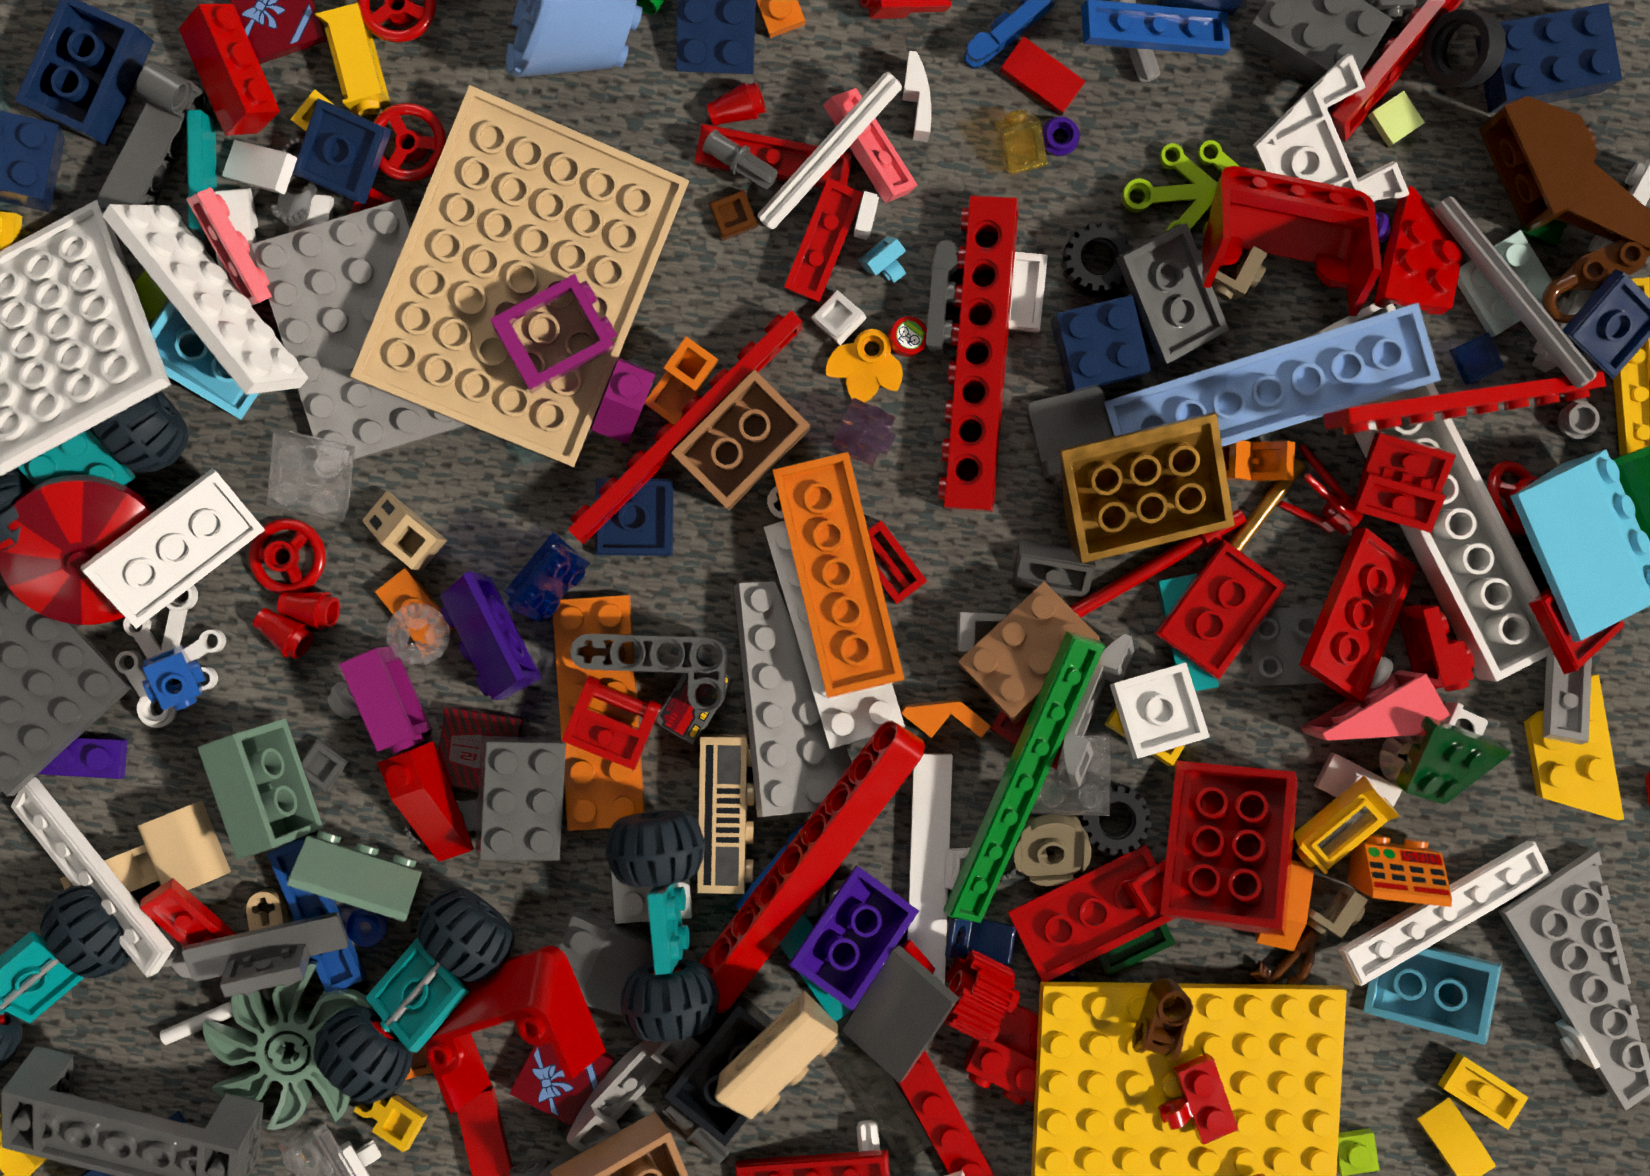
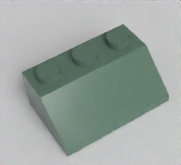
[287,830,422,922]

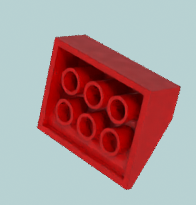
[1160,761,1298,936]

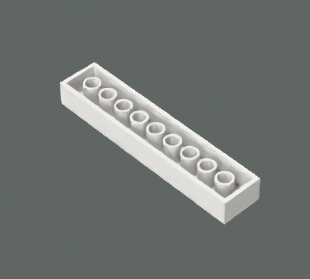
[1307,303,1553,682]

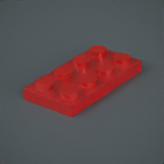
[1299,528,1417,703]
[1007,844,1175,982]

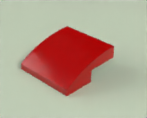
[1354,430,1456,533]

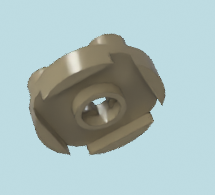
[1013,814,1092,886]

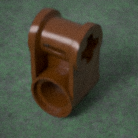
[1132,978,1193,1062]

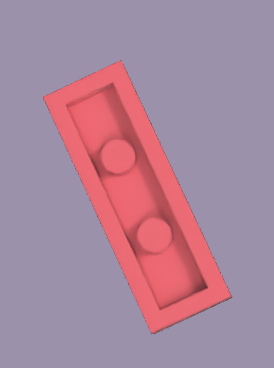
[823,88,918,203]
[186,187,272,306]

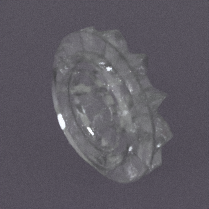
[386,604,450,665]

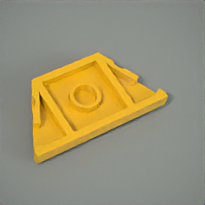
[1524,674,1624,821]

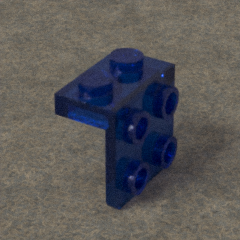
[504,532,590,622]

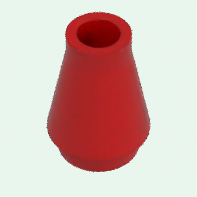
[707,81,767,126]
[277,592,340,630]
[253,608,314,659]

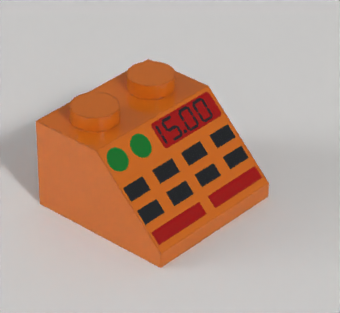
[1347,834,1452,907]

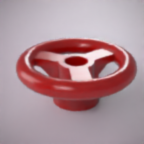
[357,0,437,43]
[373,103,447,181]
[1487,461,1539,536]
[249,518,326,594]

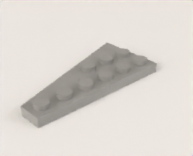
[734,581,852,818]
[1498,849,1650,1111]

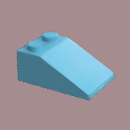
[149,299,259,420]
[1363,947,1502,1045]

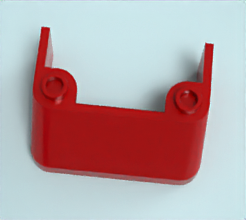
[1202,166,1382,317]
[426,946,606,1113]

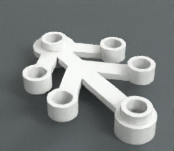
[115,585,226,728]

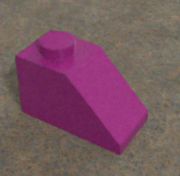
[591,357,655,444]

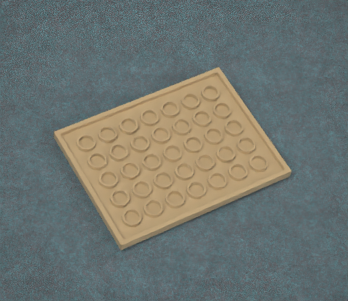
[350,85,689,468]

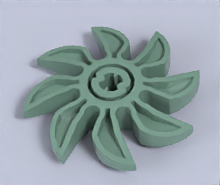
[203,961,371,1130]

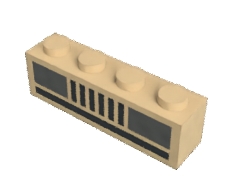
[697,734,755,894]

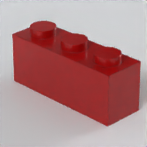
[178,4,280,136]

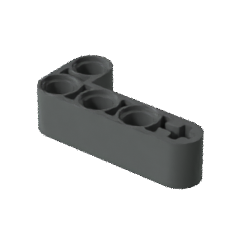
[98,62,208,210]
[570,633,727,713]

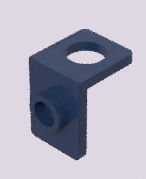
[945,918,1016,965]

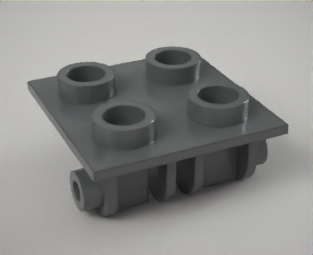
[1250,605,1325,686]

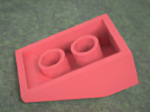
[1300,670,1450,741]

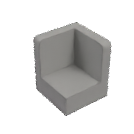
[956,612,1007,652]

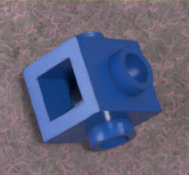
[142,645,206,711]

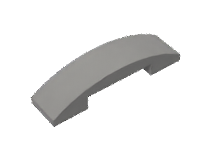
[1064,634,1135,788]
[566,1037,701,1152]

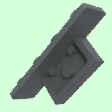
[182,912,349,997]

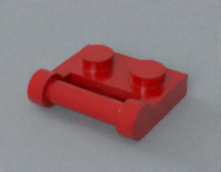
[562,675,662,770]

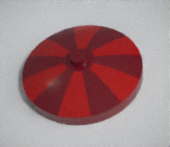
[0,475,154,625]

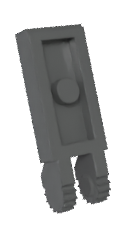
[926,239,960,354]

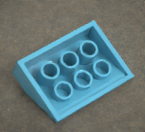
[1511,449,1650,642]

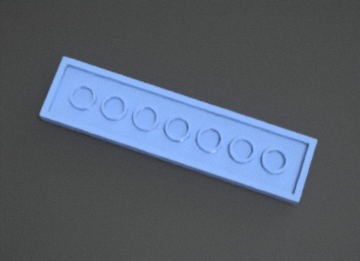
[1104,303,1441,447]

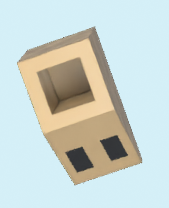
[362,491,448,570]

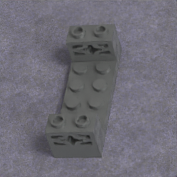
[1,1046,264,1176]

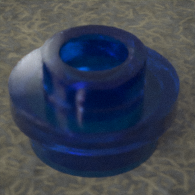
[347,908,387,947]

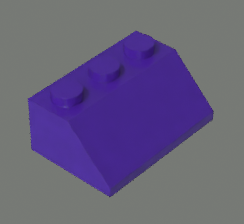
[440,571,542,700]
[788,865,919,1011]

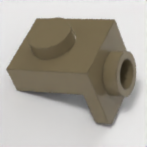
[1212,246,1267,301]
[1307,884,1368,938]

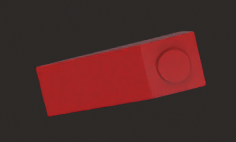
[377,741,474,862]

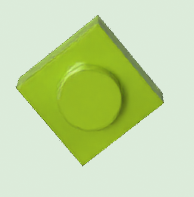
[1337,1128,1380,1176]

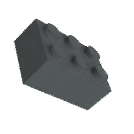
[1241,0,1393,84]
[475,736,566,861]

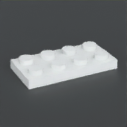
[80,468,265,629]

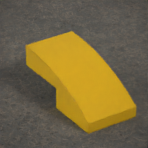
[1416,1098,1496,1176]

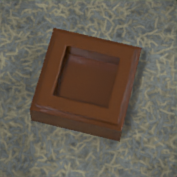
[708,189,758,241]

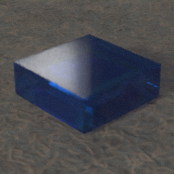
[1449,332,1505,385]

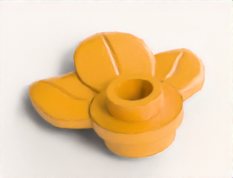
[826,329,903,405]

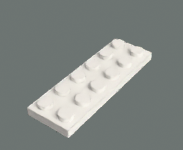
[102,204,309,395]
[764,520,905,750]

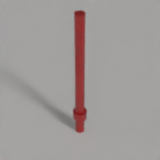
[1070,509,1246,618]

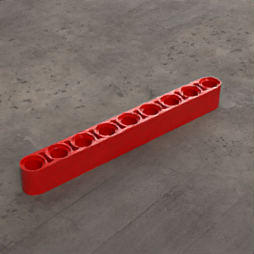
[699,720,925,1014]

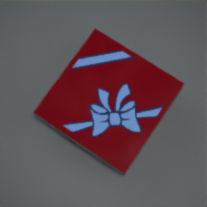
[230,0,328,64]
[509,1043,615,1127]

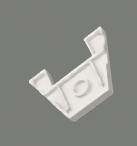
[1253,54,1410,202]

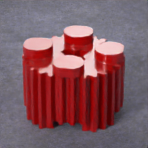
[943,949,1020,1044]

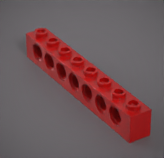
[938,196,1019,513]

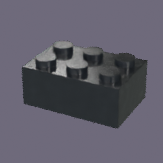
[664,994,774,1146]

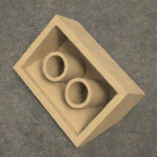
[716,990,838,1119]

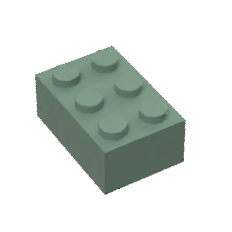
[198,718,324,860]

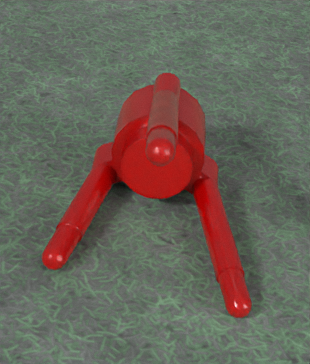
[1278,444,1364,535]

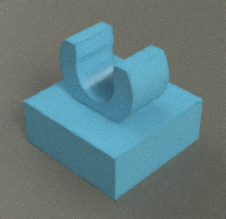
[858,236,906,283]

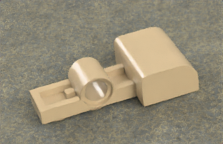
[60,801,231,893]

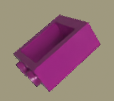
[490,274,617,394]
[339,645,432,754]

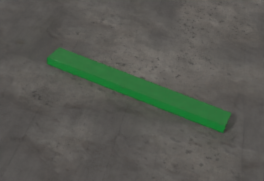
[943,631,1105,923]

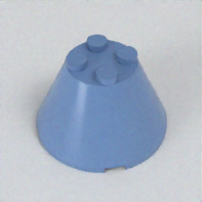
[505,0,642,78]

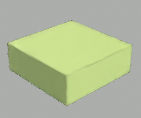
[1368,91,1425,147]

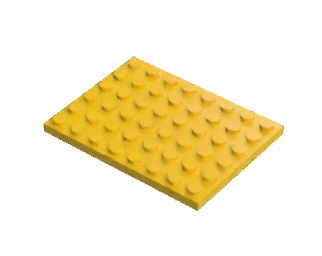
[1031,982,1347,1176]

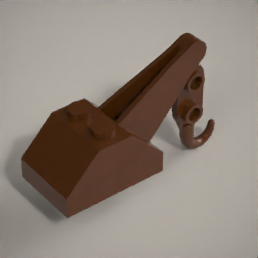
[1479,96,1650,324]

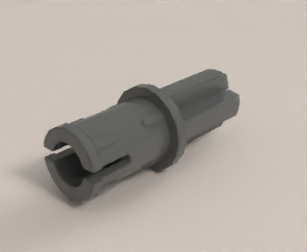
[702,129,778,190]
[662,1102,731,1164]

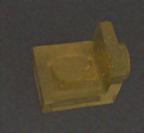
[995,110,1047,175]

